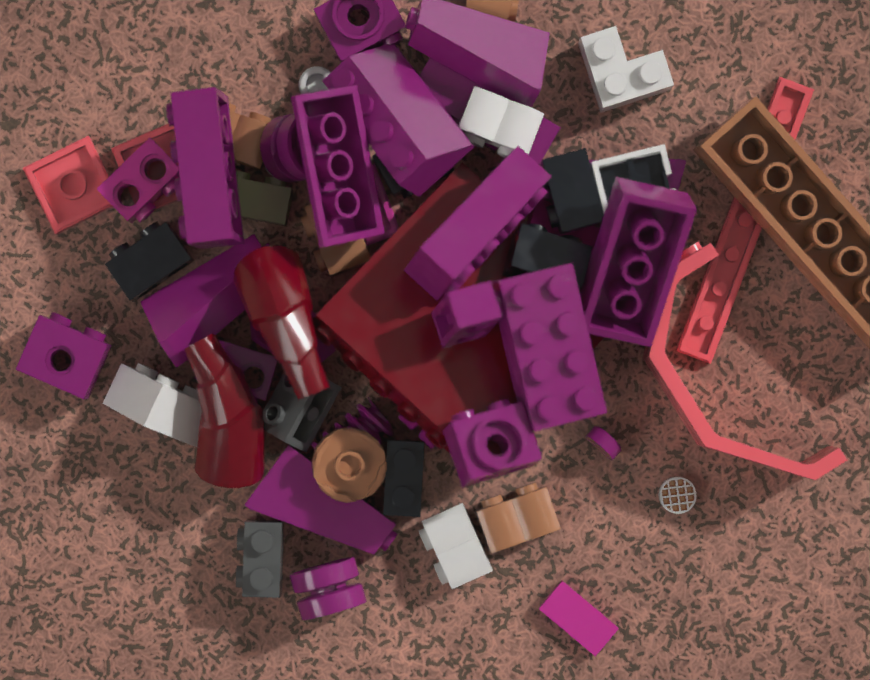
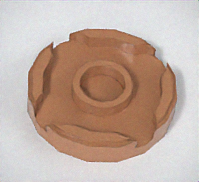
[312,427,387,503]

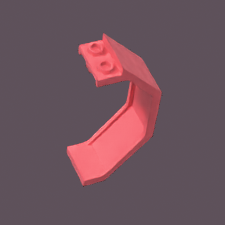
[643,241,847,480]

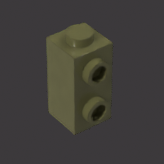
[237,171,294,227]

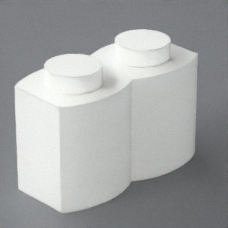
[459,86,544,158]
[419,503,493,589]

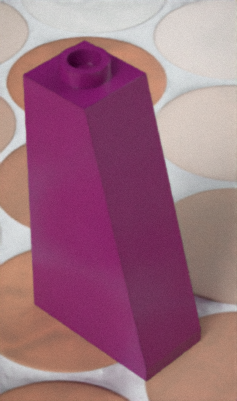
[405,0,550,108]
[140,234,270,368]
[244,445,398,554]

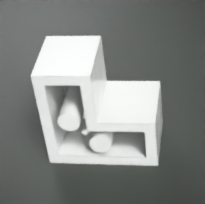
[578,26,674,113]
[103,363,202,447]

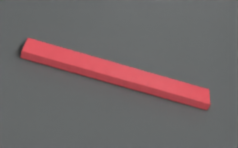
[676,77,814,364]

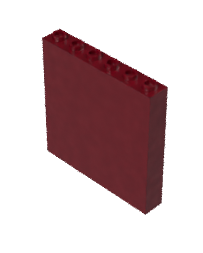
[313,162,604,456]

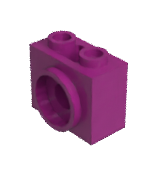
[314,0,407,63]
[15,312,112,399]
[443,399,542,488]

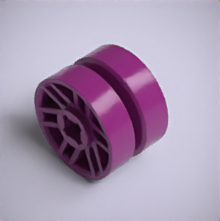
[260,113,306,182]
[289,556,367,620]

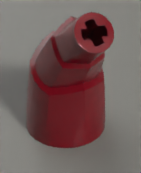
[233,246,330,400]
[184,333,265,488]

